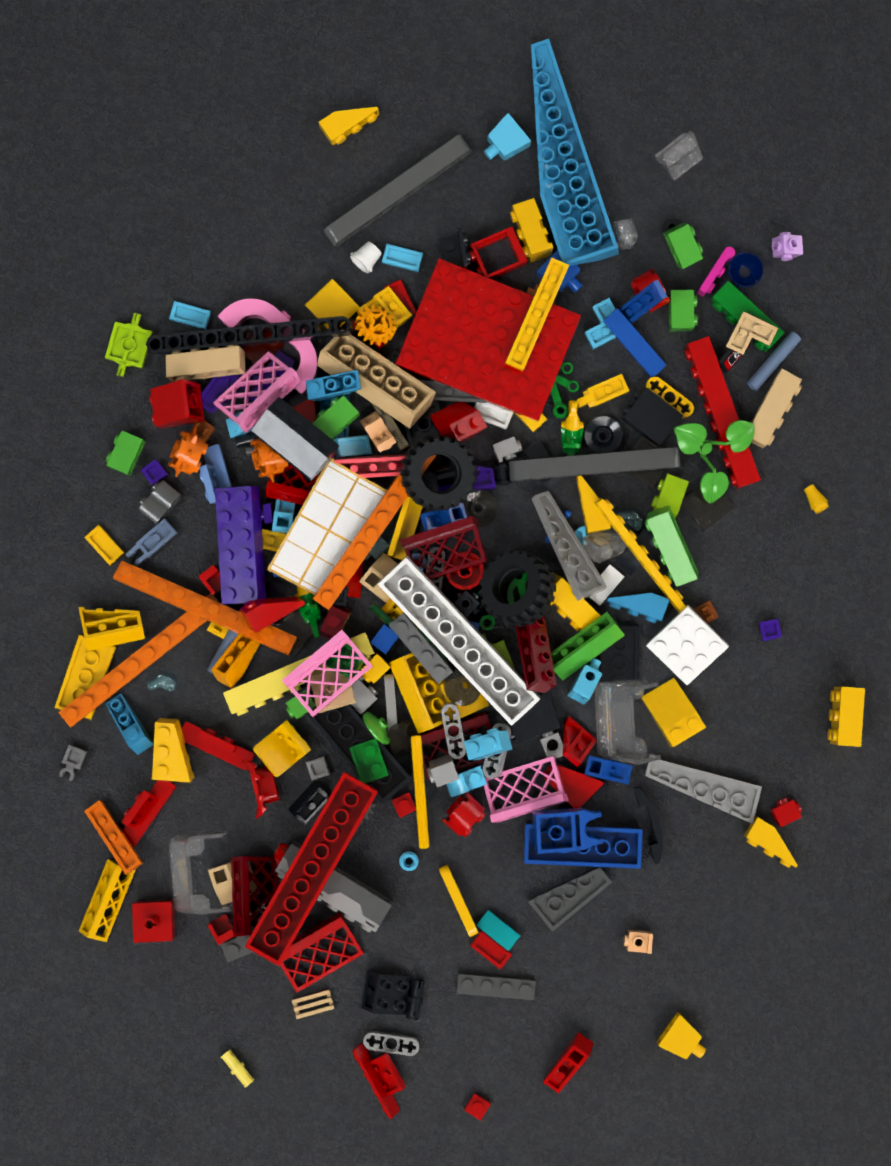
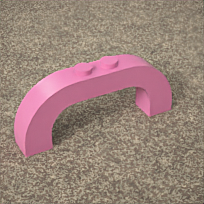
[218,299,318,396]

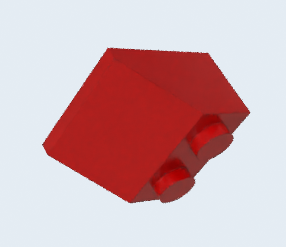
[430,402,487,443]

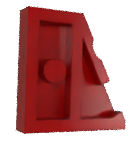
[562,716,597,767]

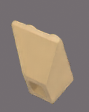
[359,553,398,603]
[208,861,259,905]

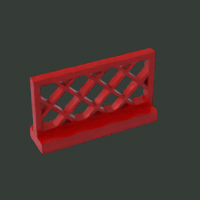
[266,465,319,505]
[280,912,364,993]

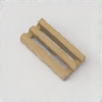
[292,989,334,1019]

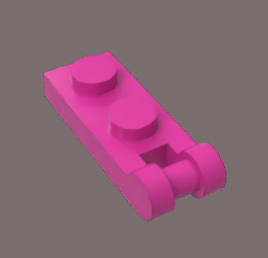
[697,247,735,297]

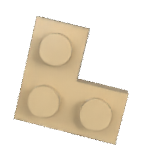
[726,311,778,355]

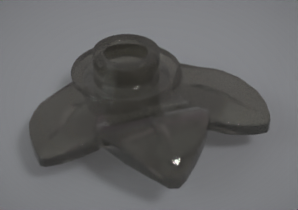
[387,720,416,755]

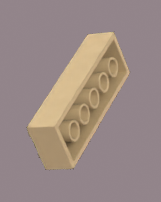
[317,329,436,428]

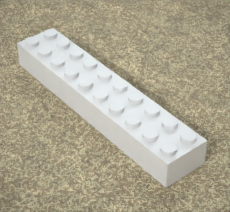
[378,556,540,726]

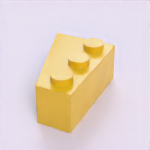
[510,198,553,263]
[550,572,601,631]
[78,607,145,651]
[152,718,195,783]

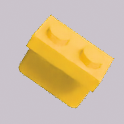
[253,720,311,777]

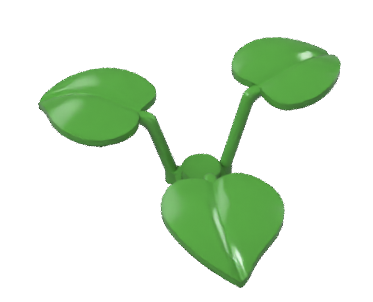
[674,420,754,503]

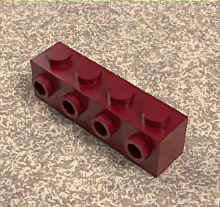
[515,617,557,693]

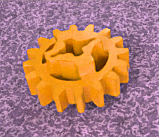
[355,305,397,346]

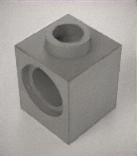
[539,731,564,759]

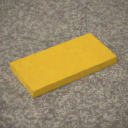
[54,635,116,720]

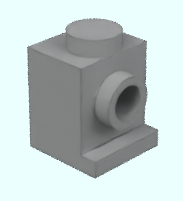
[492,437,523,465]

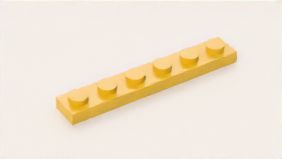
[505,258,569,371]

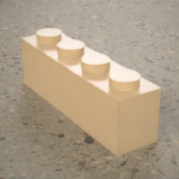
[166,345,246,382]
[751,369,802,448]

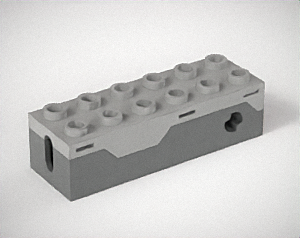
[274,841,393,932]

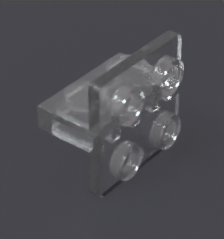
[655,131,703,181]

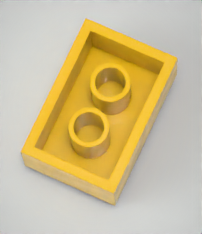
[827,687,865,747]

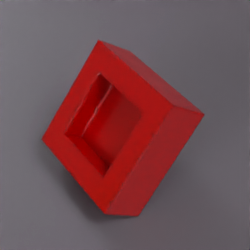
[392,792,416,818]
[464,1092,491,1121]

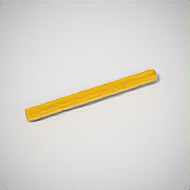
[411,735,429,849]

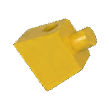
[656,1012,706,1059]

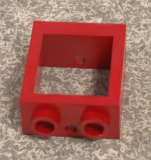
[468,227,528,280]

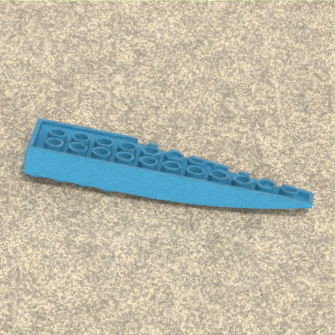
[531,38,619,266]

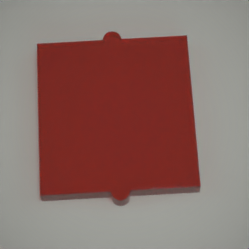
[243,331,285,368]

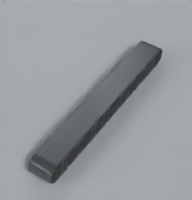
[323,135,472,247]
[509,447,680,481]

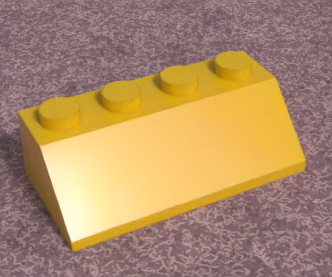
[389,653,453,734]

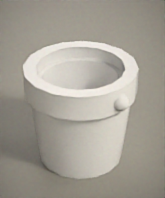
[350,241,381,273]

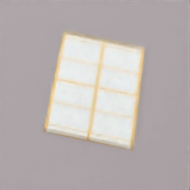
[267,459,387,595]

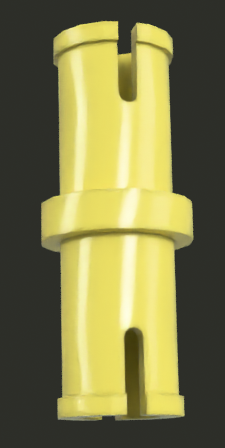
[221,1049,255,1088]

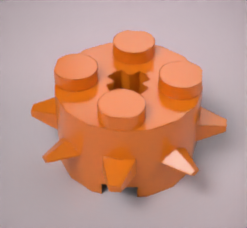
[168,428,208,477]
[250,439,288,482]

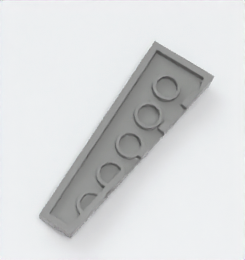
[532,490,607,601]
[644,757,762,824]

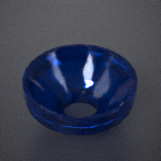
[728,253,763,288]

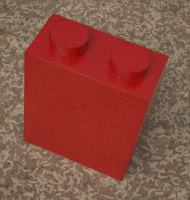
[149,379,205,429]

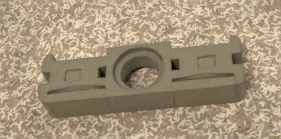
[370,402,409,452]

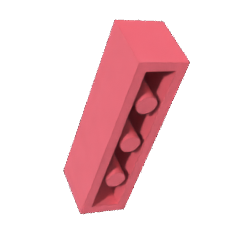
[332,454,407,478]

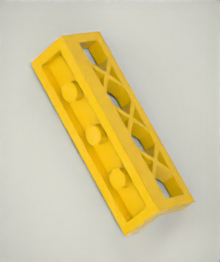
[387,497,423,560]
[79,859,135,942]

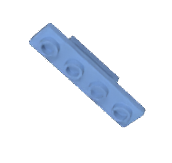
[200,444,233,504]

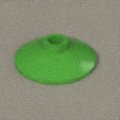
[363,712,390,745]

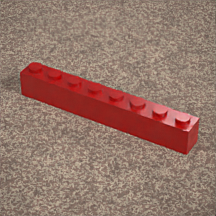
[684,336,761,489]

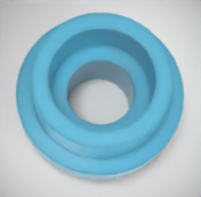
[399,851,419,871]

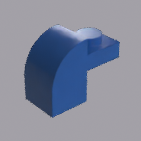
[420,503,467,531]
[585,755,633,785]

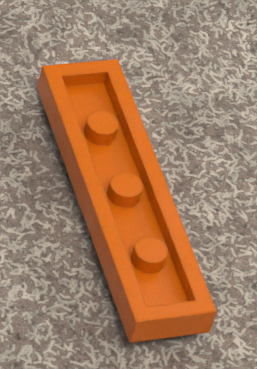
[84,800,143,875]

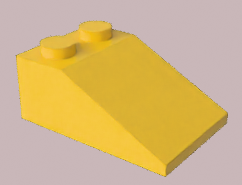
[641,678,706,747]

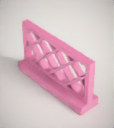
[213,351,301,433]
[282,630,373,717]
[483,756,569,823]

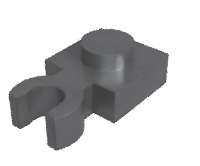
[59,744,88,781]

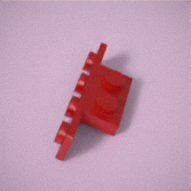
[182,721,255,771]
[122,780,176,848]
[352,1042,406,1119]

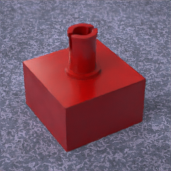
[132,899,176,943]

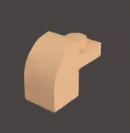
[360,411,396,452]

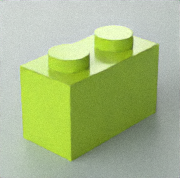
[651,473,689,518]

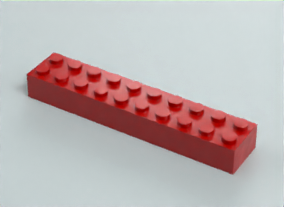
[244,771,378,966]

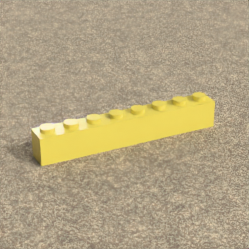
[223,632,375,716]

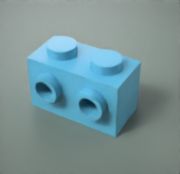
[464,728,513,760]

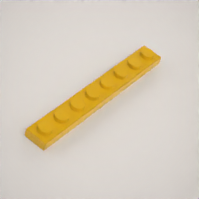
[594,498,687,613]

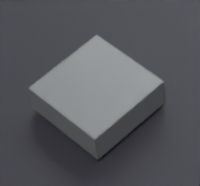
[306,756,330,780]

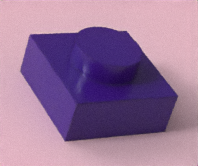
[141,459,168,486]
[261,503,273,525]
[758,619,782,641]

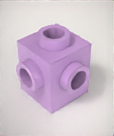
[772,232,803,261]

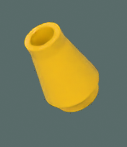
[804,484,829,514]

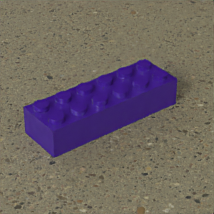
[215,486,266,604]

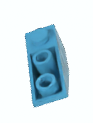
[306,370,361,402]
[606,593,670,624]
[105,693,154,755]

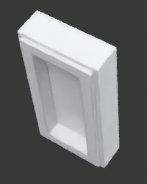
[474,402,513,430]
[589,565,624,606]

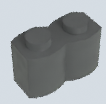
[138,480,182,525]

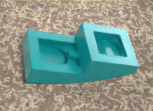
[477,910,521,951]

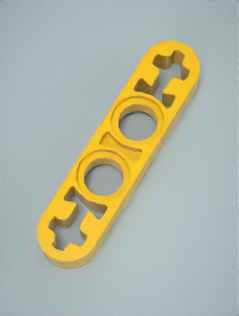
[438,864,479,937]

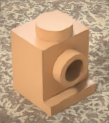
[624,930,653,954]

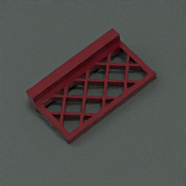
[400,516,487,580]
[413,711,500,780]
[231,856,278,937]

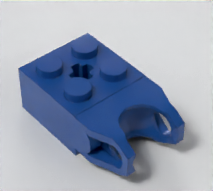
[532,808,603,854]

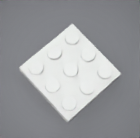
[646,605,729,685]

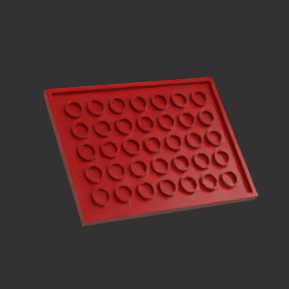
[396,258,581,422]

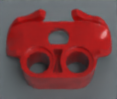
[242,760,280,819]

